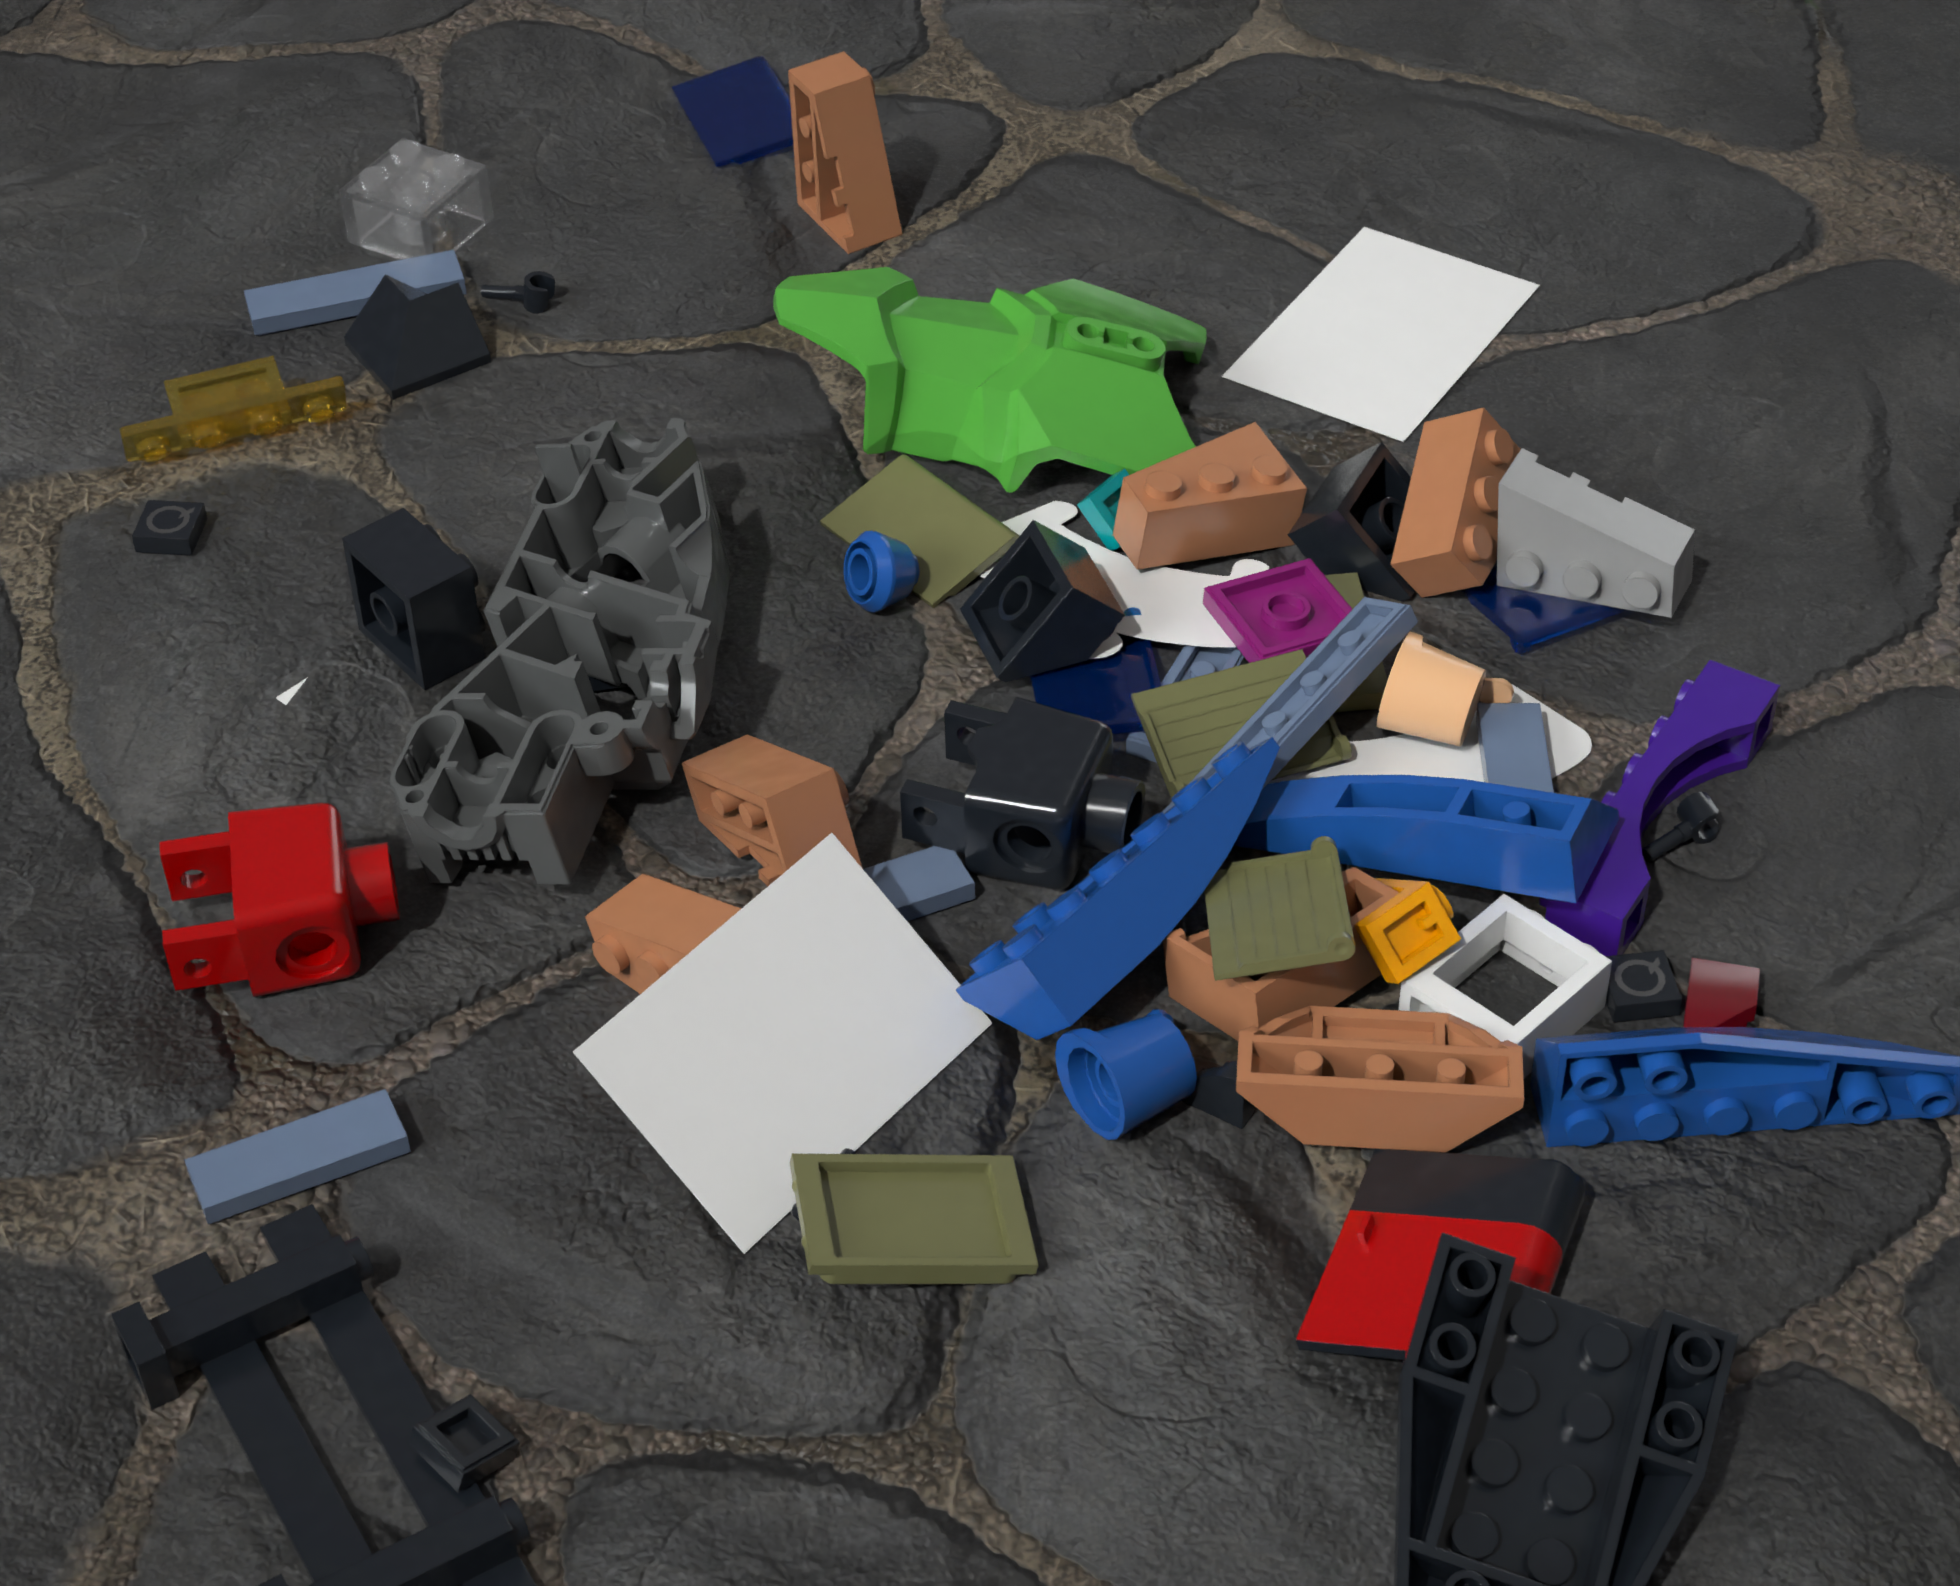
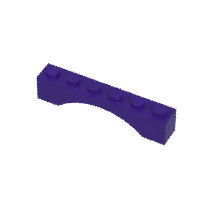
[1539,660,1780,956]

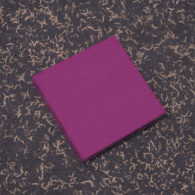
[1203,558,1352,663]

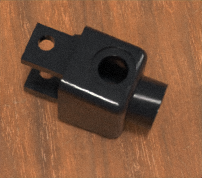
[900,697,1145,890]

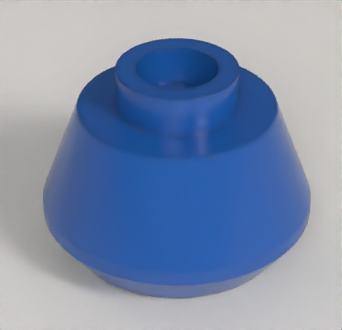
[843,531,920,612]

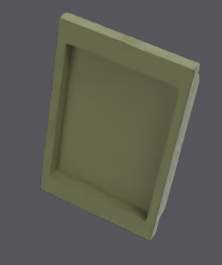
[790,1153,1038,1284]

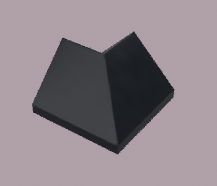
[344,274,491,400]

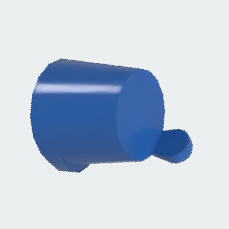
[1055,1009,1197,1140]

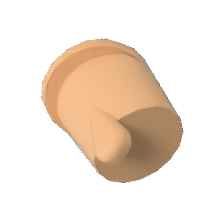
[1376,632,1514,747]

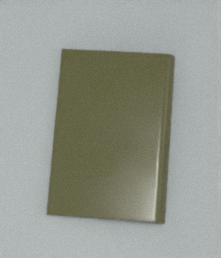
[820,454,1020,608]
[1131,649,1352,798]
[1205,836,1355,981]

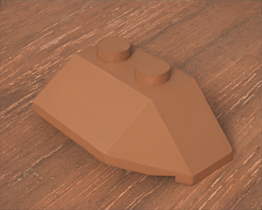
[1236,1006,1524,1153]

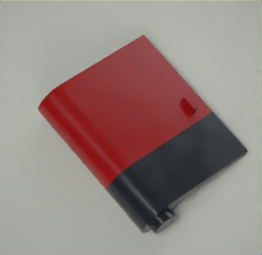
[1296,1149,1586,1360]

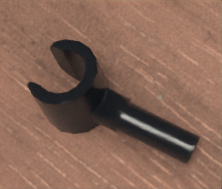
[481,271,555,314]
[1642,792,1719,862]

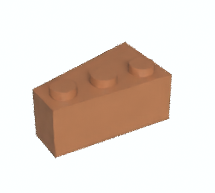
[1113,422,1307,570]
[682,734,862,886]
[1162,867,1399,1041]

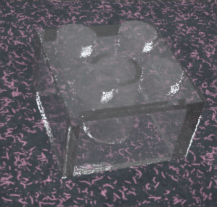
[339,138,494,260]

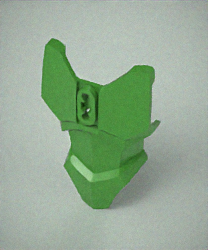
[773,267,1207,493]

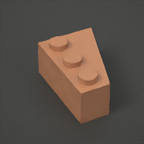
[788,51,903,254]
[1390,407,1521,598]
[585,873,742,994]

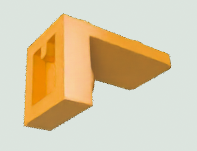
[1354,878,1461,984]

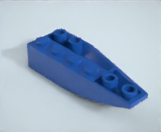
[955,737,1280,1040]
[1234,775,1619,903]
[1530,1027,1960,1147]

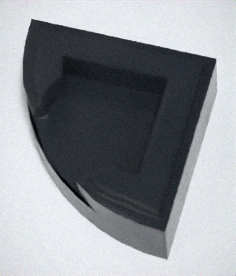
[1182,1061,1255,1129]

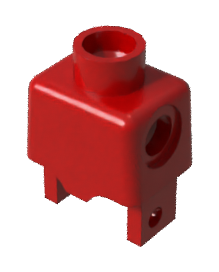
[159,803,400,998]

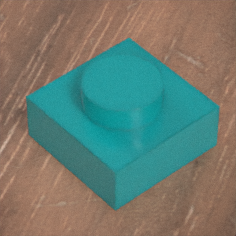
[1077,469,1129,551]

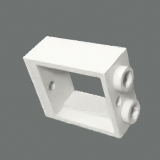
[1398,894,1612,1078]

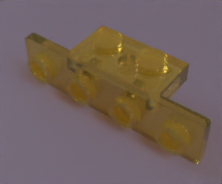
[119,355,347,462]

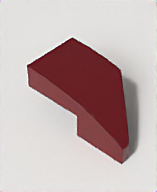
[1682,957,1760,1027]

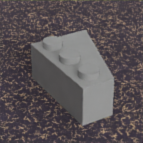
[1497,448,1695,618]

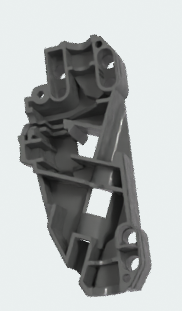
[389,418,730,884]

